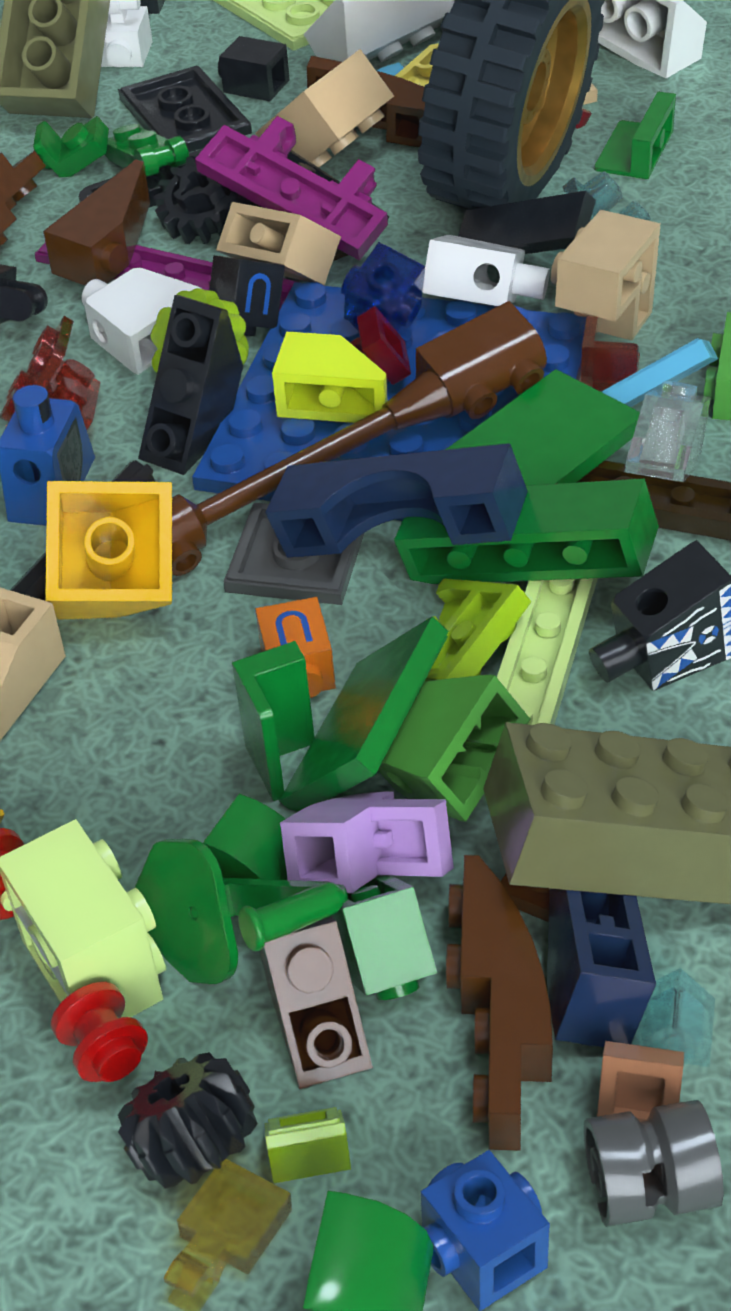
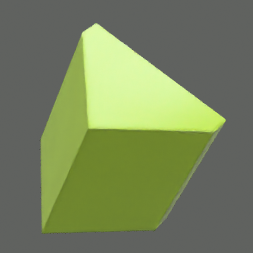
[264,1107,351,1184]

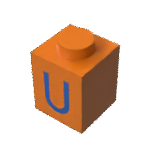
[255,597,336,698]

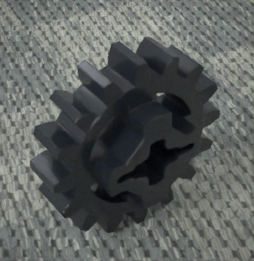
[153,156,253,244]

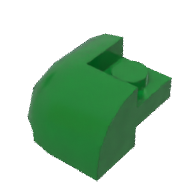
[303,1191,434,1311]

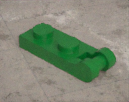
[104,124,189,177]

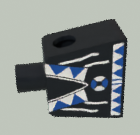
[589,540,731,691]

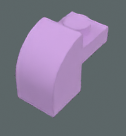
[280,791,454,893]

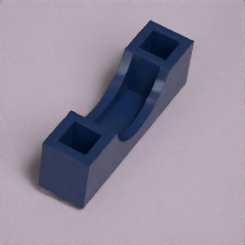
[265,443,528,558]

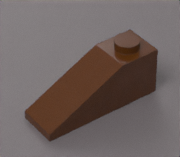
[43,159,150,286]

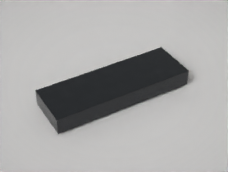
[458,191,596,254]

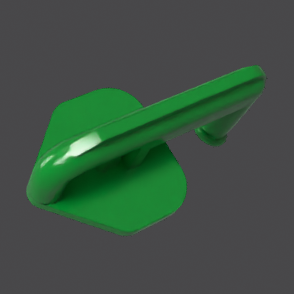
[135,839,348,984]

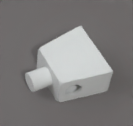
[421,235,550,306]
[82,268,202,375]

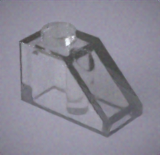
[624,381,711,482]

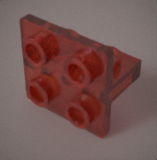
[0,316,101,430]

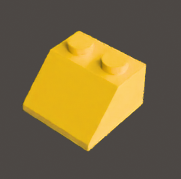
[46,481,172,620]

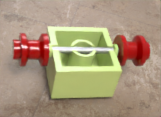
[0,819,166,1082]

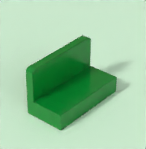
[594,91,676,179]
[232,641,315,802]

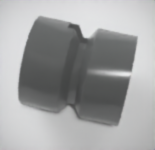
[583,1099,724,1227]

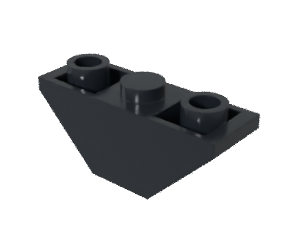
[138,295,243,475]

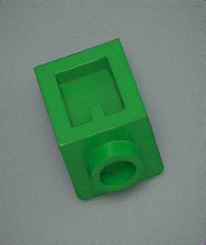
[33,116,109,177]

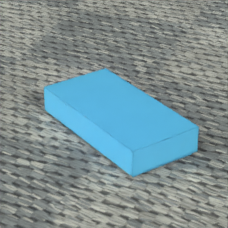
[602,338,718,407]

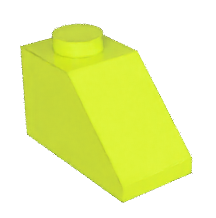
[272,332,388,423]

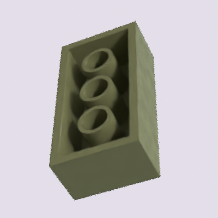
[0,0,110,118]
[483,722,731,904]

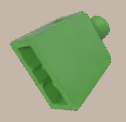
[378,675,531,822]

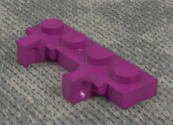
[195,116,388,261]

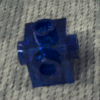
[341,242,426,332]

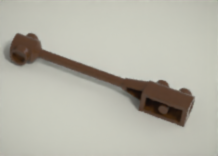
[172,301,547,576]

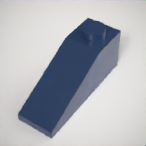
[547,888,656,1047]

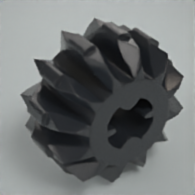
[118,1052,258,1189]

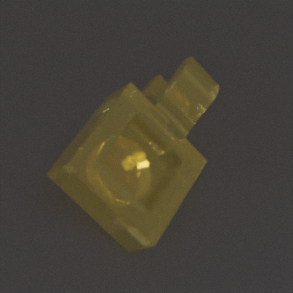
[164,1159,292,1311]

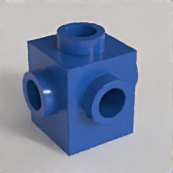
[421,1150,550,1311]

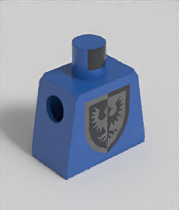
[0,385,95,526]

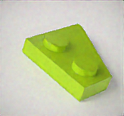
[425,579,531,681]

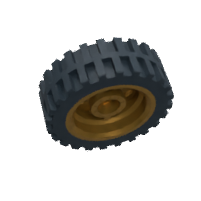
[418,0,605,210]

